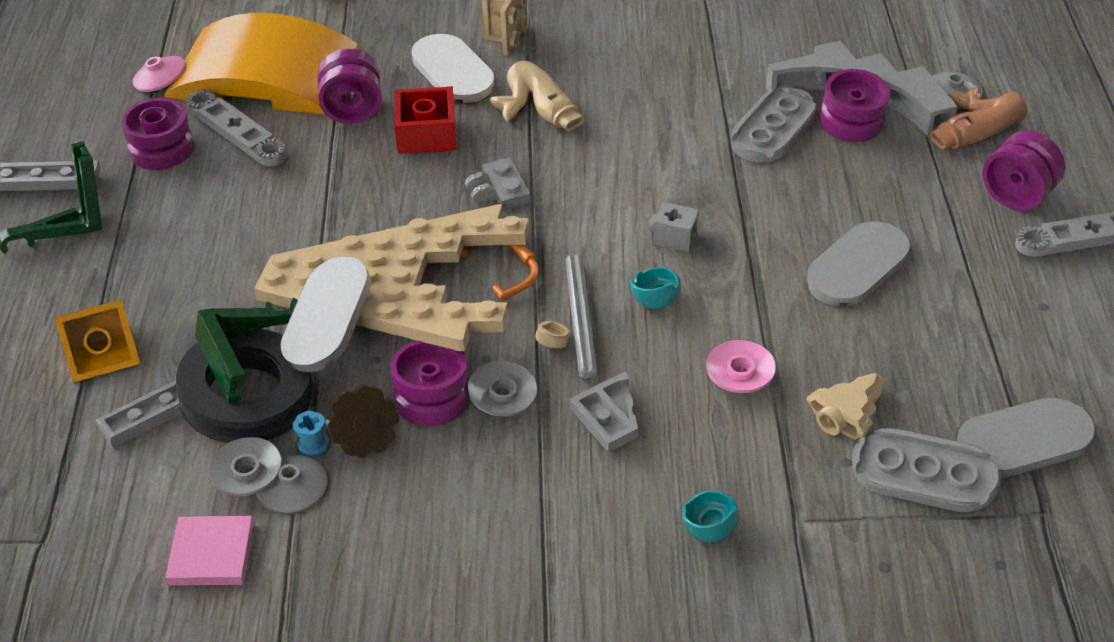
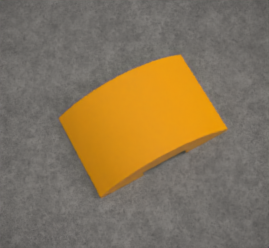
[165,13,358,115]

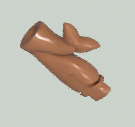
[930,87,1028,150]

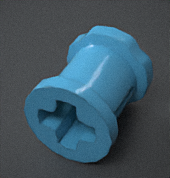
[293,411,329,458]

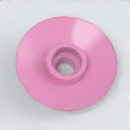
[133,56,186,92]
[706,340,776,393]

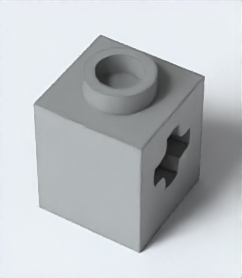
[649,202,699,253]

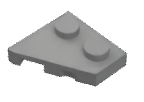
[569,371,638,453]

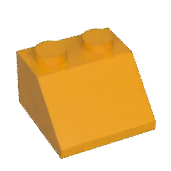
[54,299,141,383]

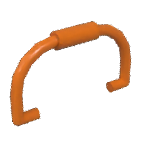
[461,245,539,300]

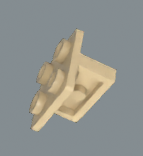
[482,0,528,56]

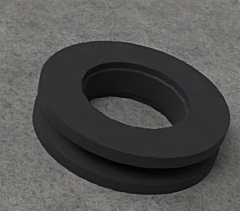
[176,329,311,443]

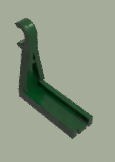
[0,141,102,254]
[195,297,298,402]

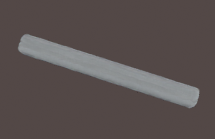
[565,254,597,380]

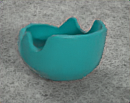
[629,267,681,309]
[682,490,739,543]

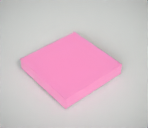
[165,516,254,586]

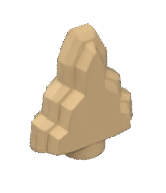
[807,373,885,440]

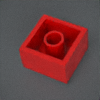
[395,86,457,154]

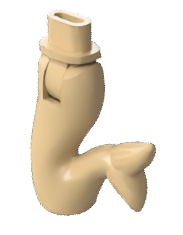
[490,61,584,131]

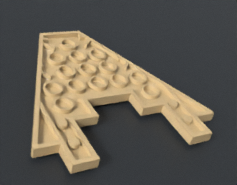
[254,204,530,351]

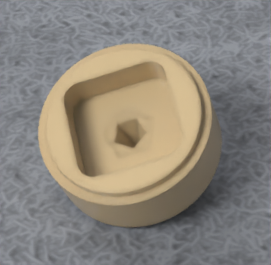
[535,321,570,349]

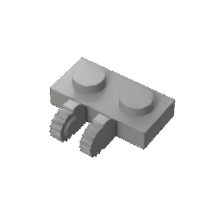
[465,157,531,210]

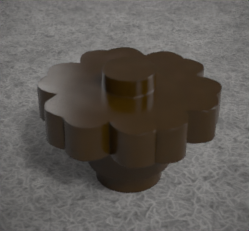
[325,384,399,458]

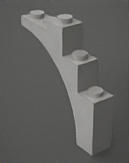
[766,40,957,136]

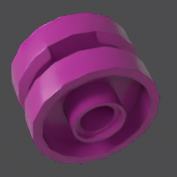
[317,49,382,124]
[820,69,890,142]
[121,97,194,170]
[982,130,1066,211]
[390,340,470,426]

